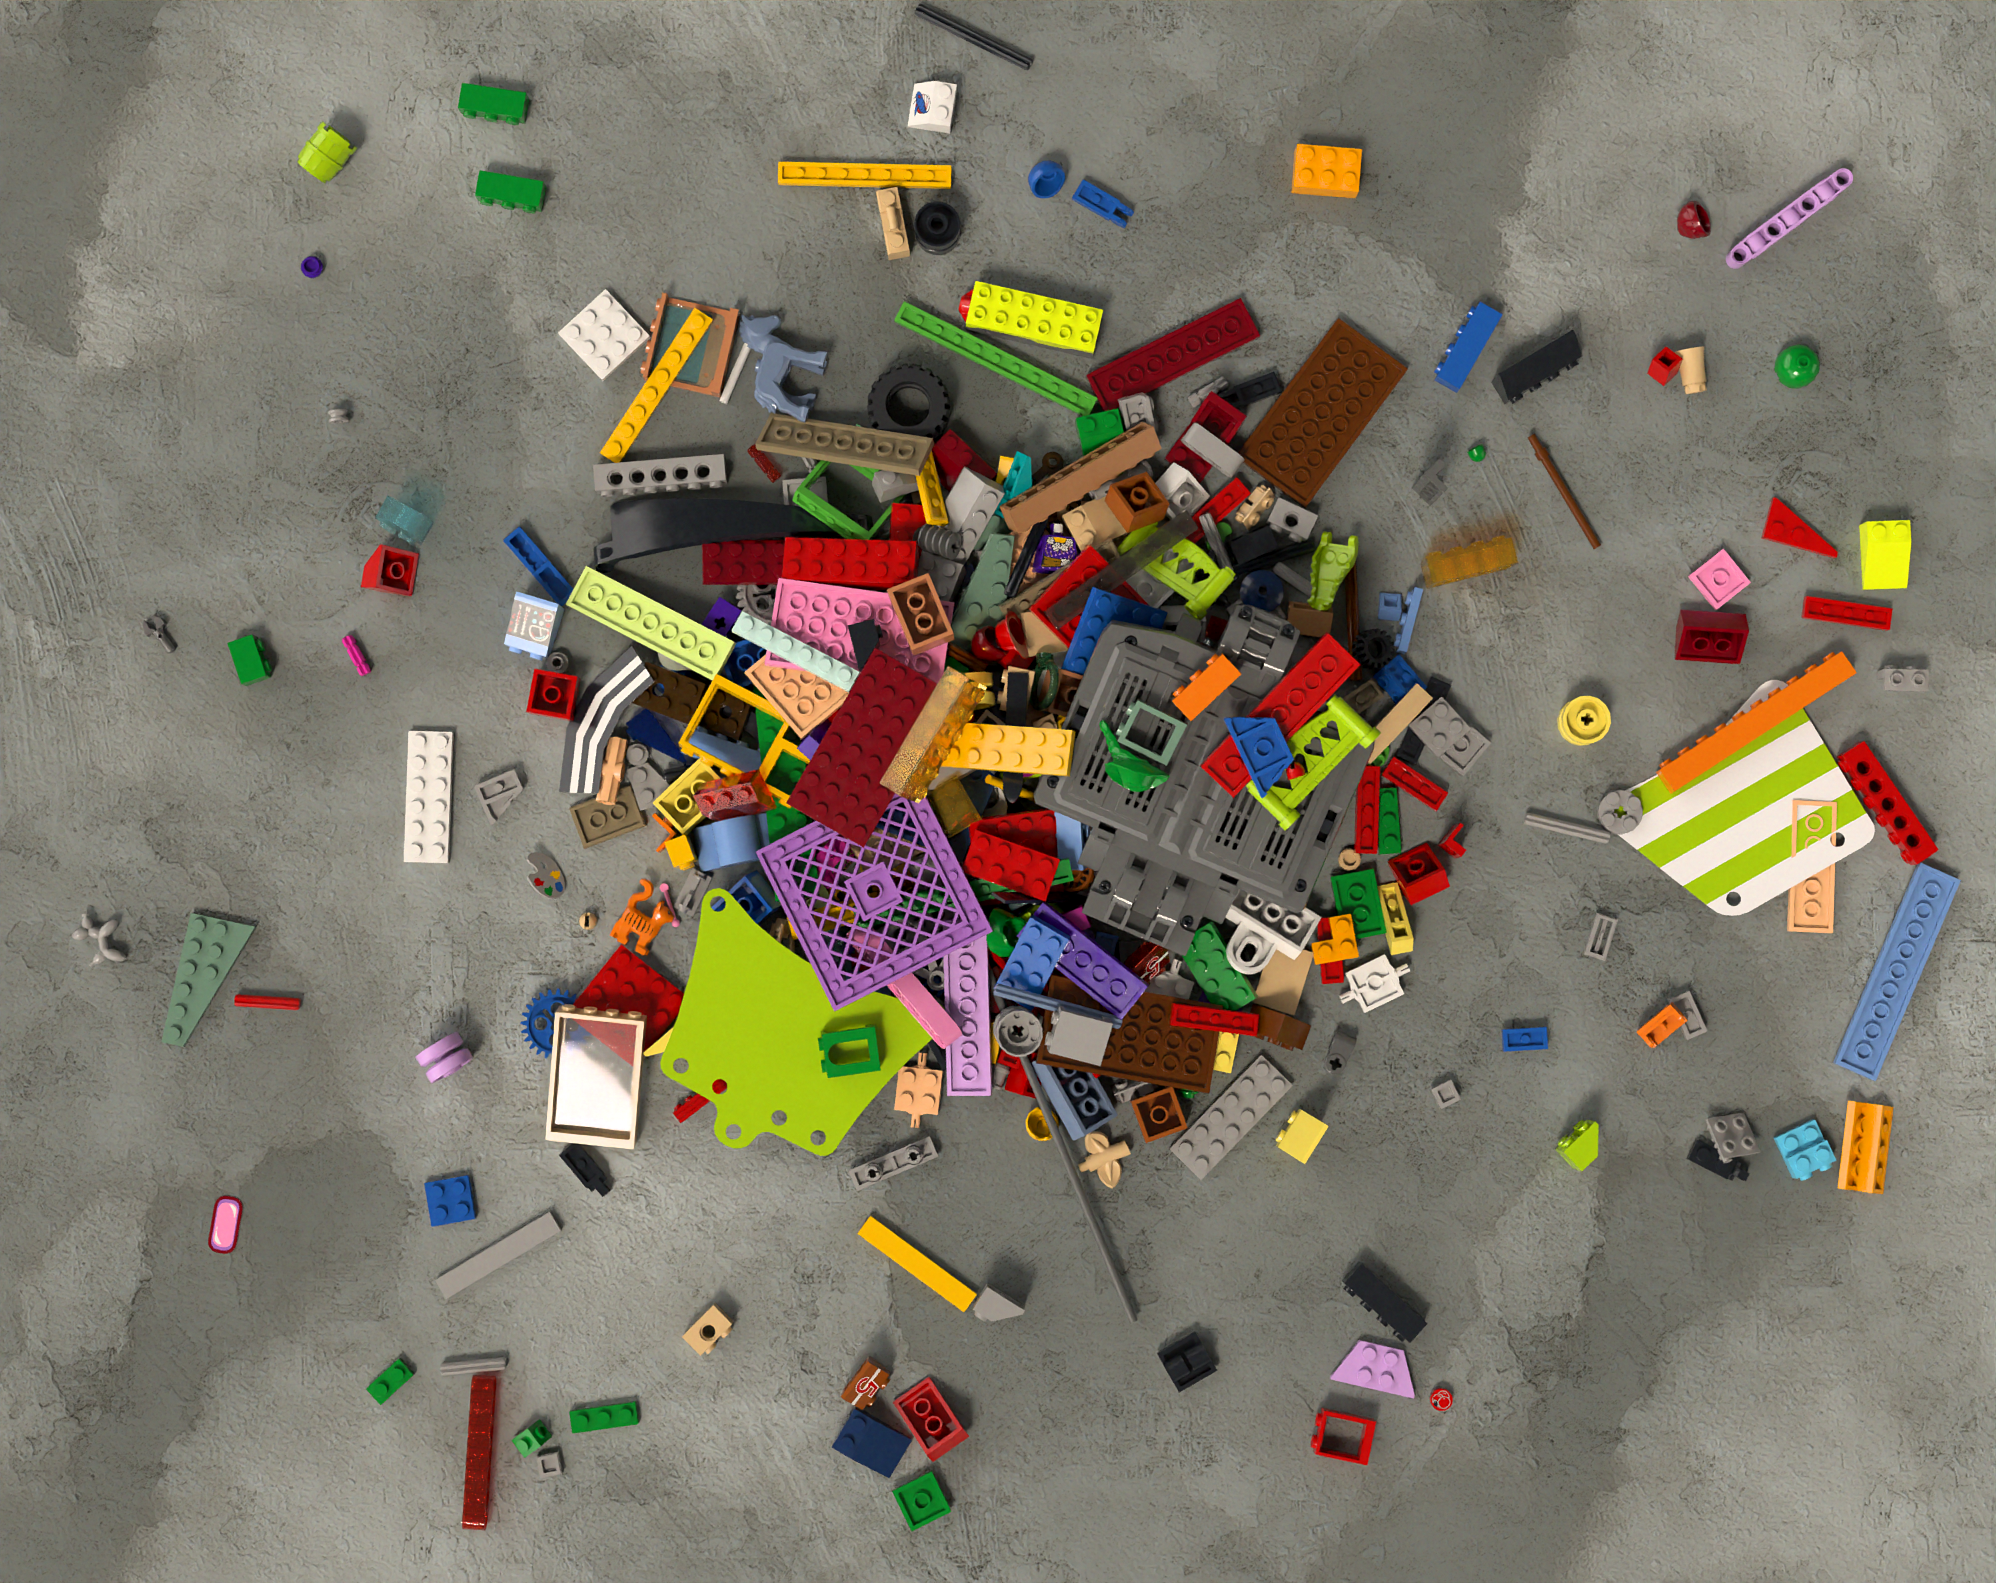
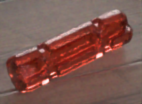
[747,444,781,483]

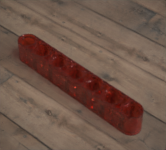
[462,1375,496,1530]

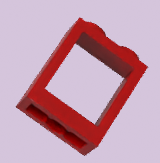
[1310,1408,1376,1465]

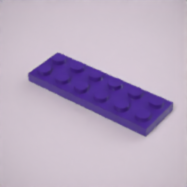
[1017,901,1149,1020]

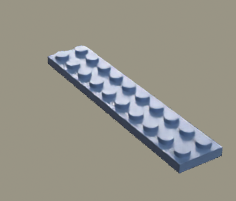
[1833,862,1961,1081]

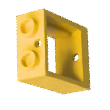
[757,738,810,808]

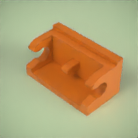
[1637,1002,1688,1048]

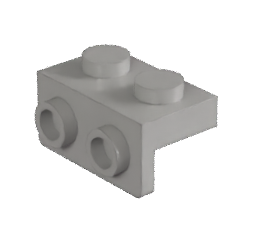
[1118,392,1158,435]
[1877,665,1929,692]

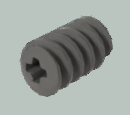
[913,524,961,560]

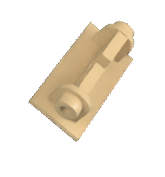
[1234,485,1275,531]

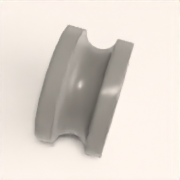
[328,409,349,424]

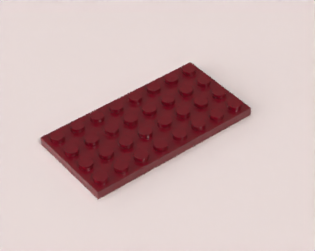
[786,648,953,848]

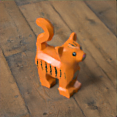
[610,879,675,956]

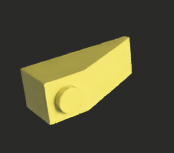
[1377,882,1414,955]

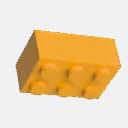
[1291,144,1362,198]

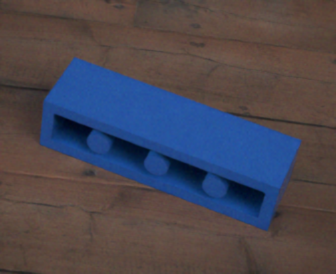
[1434,302,1503,393]

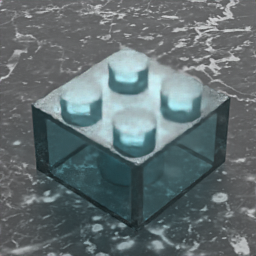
[375,496,434,546]

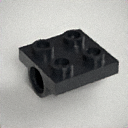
[1157,1331,1217,1393]

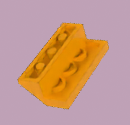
[1837,1101,1894,1194]

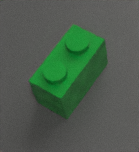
[227,634,272,686]

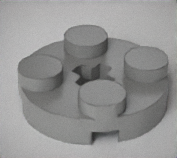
[1597,790,1643,835]

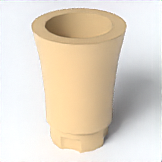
[1674,346,1707,394]

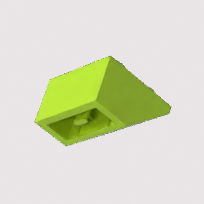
[1555,1119,1599,1171]

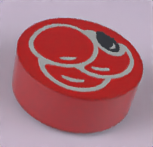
[1429,1388,1453,1411]

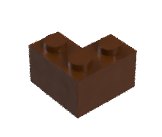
[1250,1004,1311,1051]

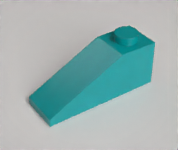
[994,451,1032,518]

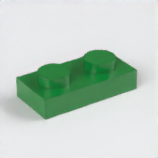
[366,1358,415,1405]

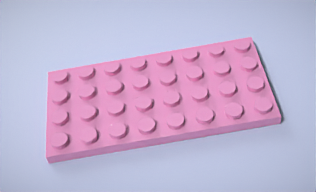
[765,578,954,686]

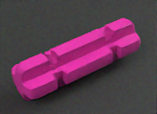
[342,635,371,676]

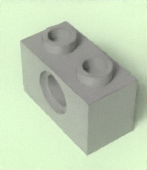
[1266,498,1318,543]

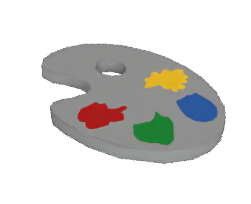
[526,852,565,900]

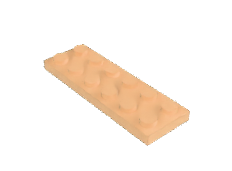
[1787,800,1837,933]

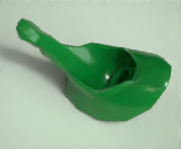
[1099,720,1170,792]
[986,908,1027,957]

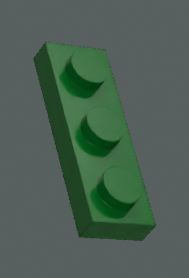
[1378,788,1401,855]
[569,1401,639,1434]

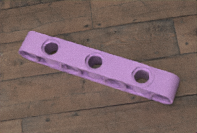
[1726,168,1853,269]

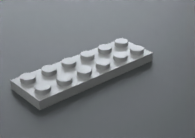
[1169,1055,1293,1180]

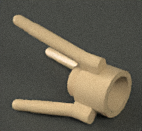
[769,918,795,953]

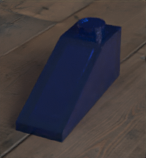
[626,709,688,764]

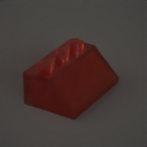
[693,769,777,822]

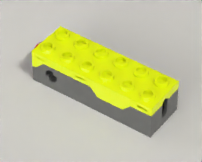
[959,281,1103,359]

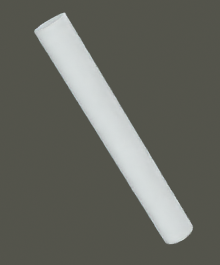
[719,343,751,404]

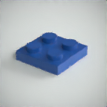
[424,1175,476,1227]

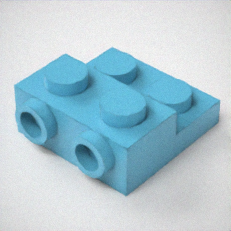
[1773,1119,1836,1181]

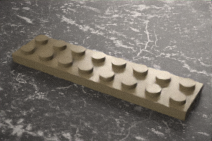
[755,413,934,476]

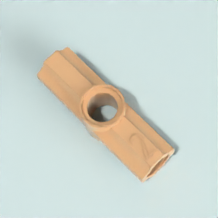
[596,737,628,805]

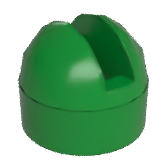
[1467,444,1486,462]

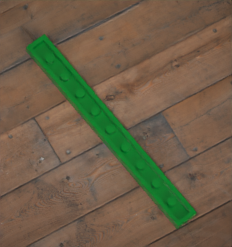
[853,857,1074,928]

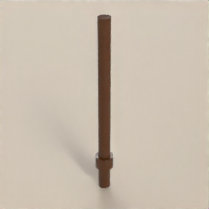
[1527,433,1601,549]

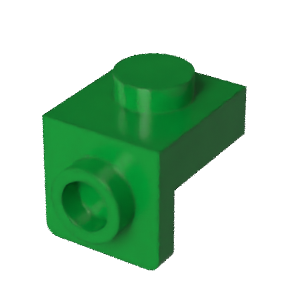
[511,1419,552,1458]

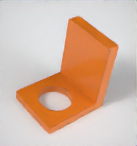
[652,813,678,853]

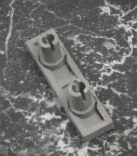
[849,1136,938,1191]

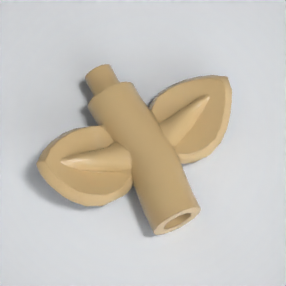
[1078,1131,1131,1188]

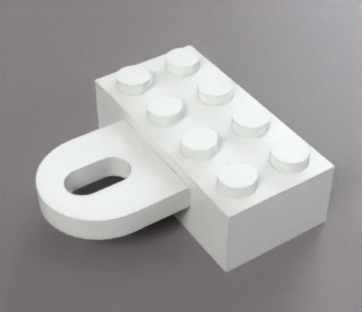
[1225,889,1321,974]

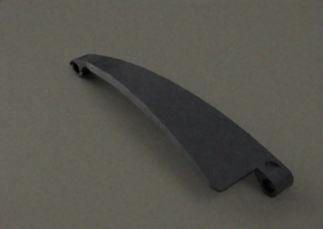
[593,498,874,573]

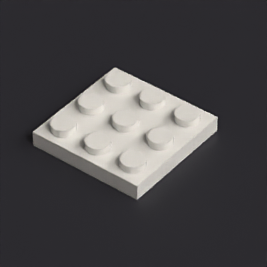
[558,289,651,381]

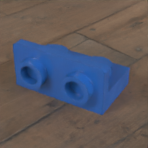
[1374,655,1427,704]

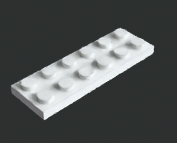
[404,731,454,863]

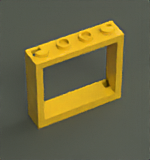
[678,674,790,788]

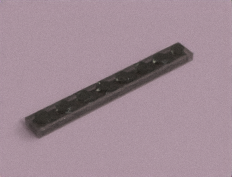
[1043,510,1198,630]

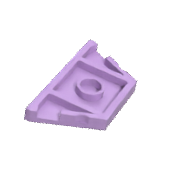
[1330,1340,1415,1398]

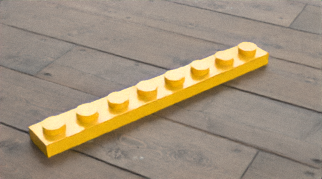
[778,162,951,189]
[600,308,714,463]

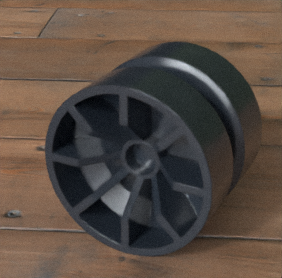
[914,201,960,255]

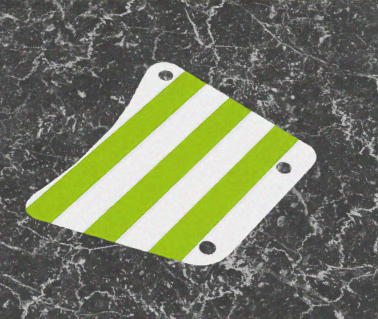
[1614,680,1875,916]

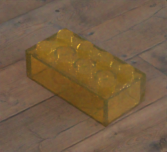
[1420,535,1518,589]

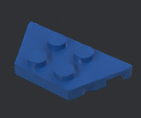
[1223,717,1294,798]

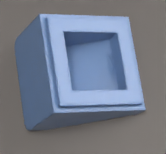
[1378,593,1402,621]

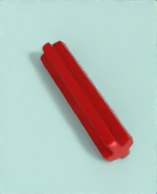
[234,994,301,1010]

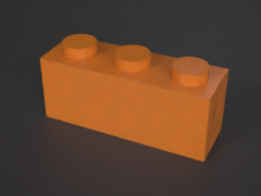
[1172,653,1241,721]

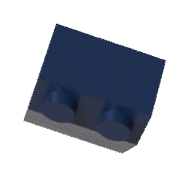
[832,1406,912,1478]

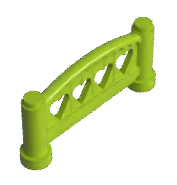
[1114,522,1236,620]
[1246,694,1381,831]

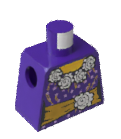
[1032,524,1077,574]

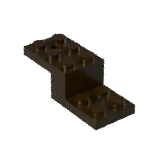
[632,662,752,740]

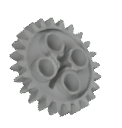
[736,585,777,626]

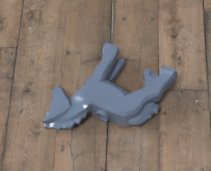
[739,314,828,423]

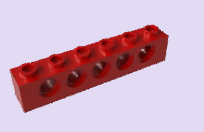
[1837,741,1939,865]

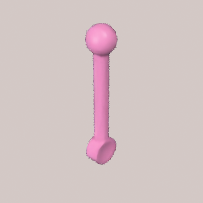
[660,883,680,927]

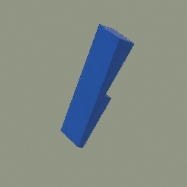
[503,526,573,607]

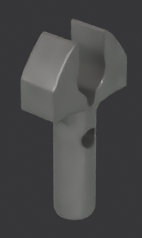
[143,616,175,654]

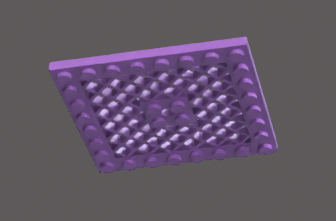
[756,771,993,1011]

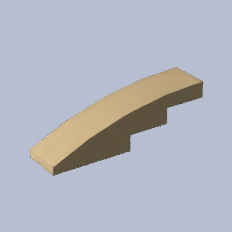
[1368,684,1433,764]

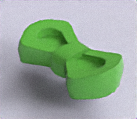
[1206,522,1232,550]

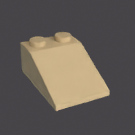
[1061,496,1130,554]

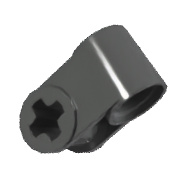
[1324,1031,1357,1074]

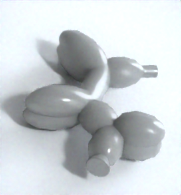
[72,913,126,968]

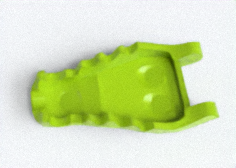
[1308,531,1359,611]

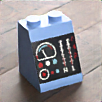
[504,591,565,661]

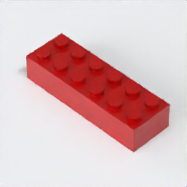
[782,537,920,591]

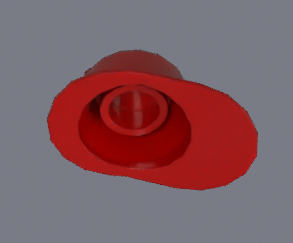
[995,611,1029,660]

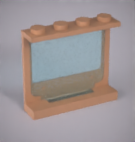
[641,292,741,397]

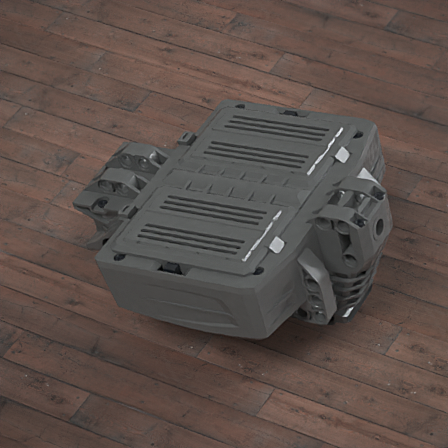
[1034,604,1375,956]

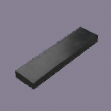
[1395,676,1452,765]

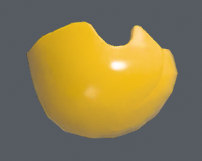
[1025,1107,1059,1141]

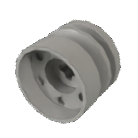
[993,1006,1043,1057]

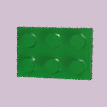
[1330,869,1387,939]

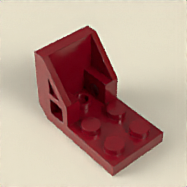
[1164,391,1247,484]

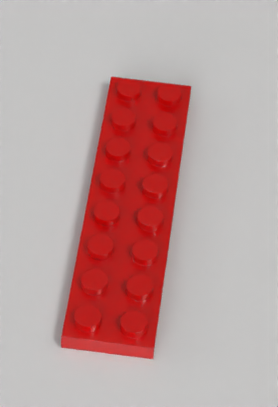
[1200,632,1361,798]

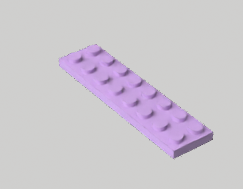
[943,918,992,1096]

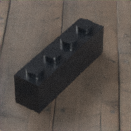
[1342,1262,1428,1343]

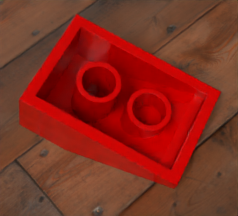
[893,1377,969,1462]

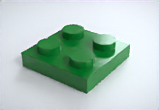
[892,1470,952,1532]

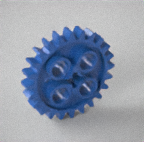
[520,988,591,1059]

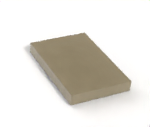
[569,785,646,849]

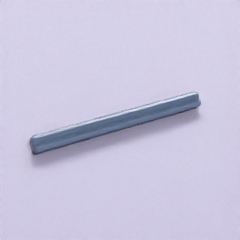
[994,983,1123,1029]

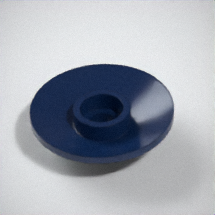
[1240,570,1284,612]

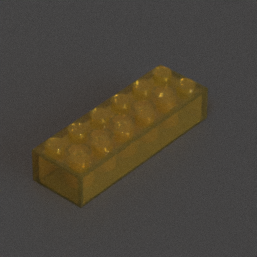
[880,666,987,803]

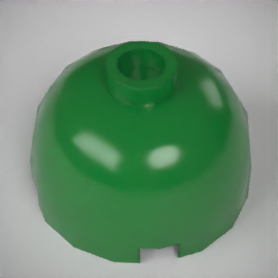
[1774,344,1820,389]

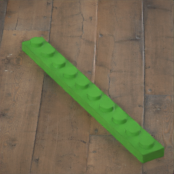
[894,301,1098,416]

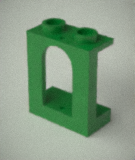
[818,1024,881,1078]

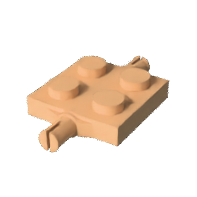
[894,1052,943,1128]

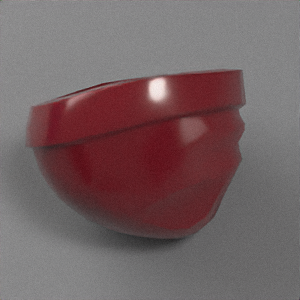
[1677,201,1711,239]
[971,626,1009,661]

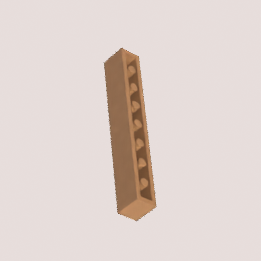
[1000,422,1162,534]

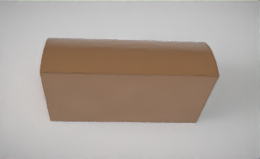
[1287,601,1333,637]

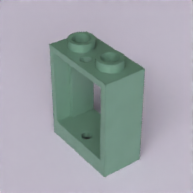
[1116,699,1187,766]

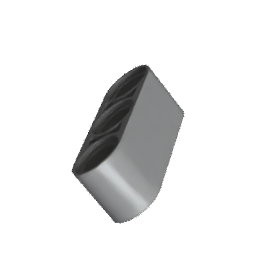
[1181,423,1244,478]

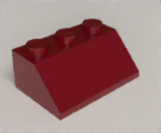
[932,429,997,492]
[1675,610,1749,664]

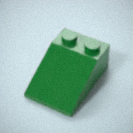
[1075,408,1124,475]

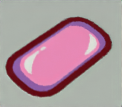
[208,1196,243,1254]

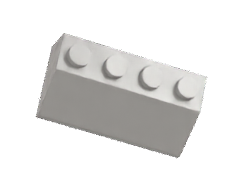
[933,466,1005,565]

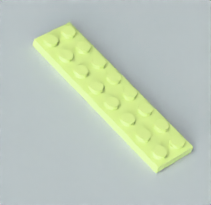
[566,566,736,681]

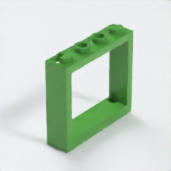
[792,460,907,540]

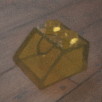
[927,775,982,839]

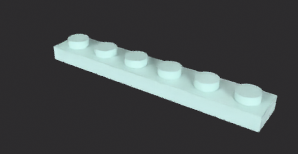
[732,611,860,693]

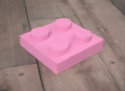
[1688,549,1751,610]

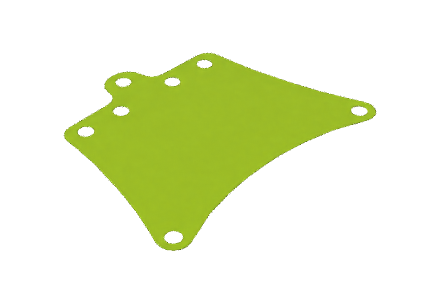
[660,888,945,1156]

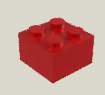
[526,669,581,722]

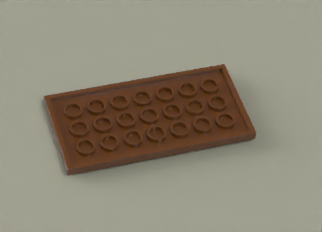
[1238,318,1408,508]
[1036,975,1223,1093]

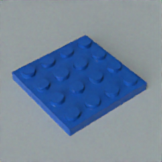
[1061,587,1168,676]

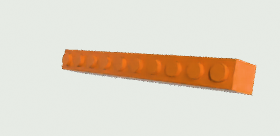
[1656,651,1857,794]

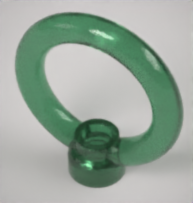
[1030,652,1059,711]

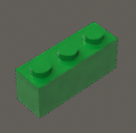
[458,83,529,125]
[475,170,546,214]

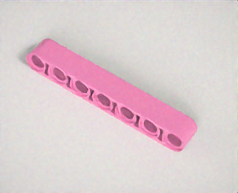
[846,927,962,1049]

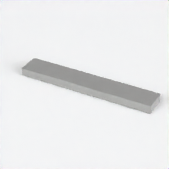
[435,1211,561,1299]

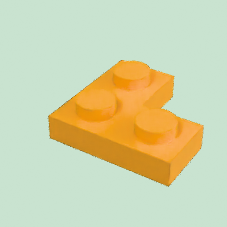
[1311,914,1359,965]

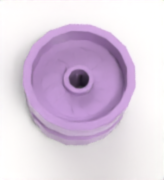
[415,1032,473,1084]

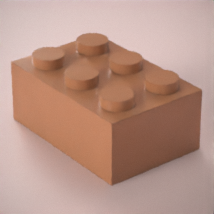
[887,573,954,656]

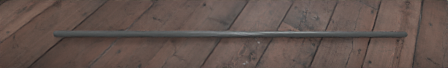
[989,963,1138,1323]

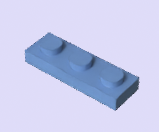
[1393,587,1423,654]

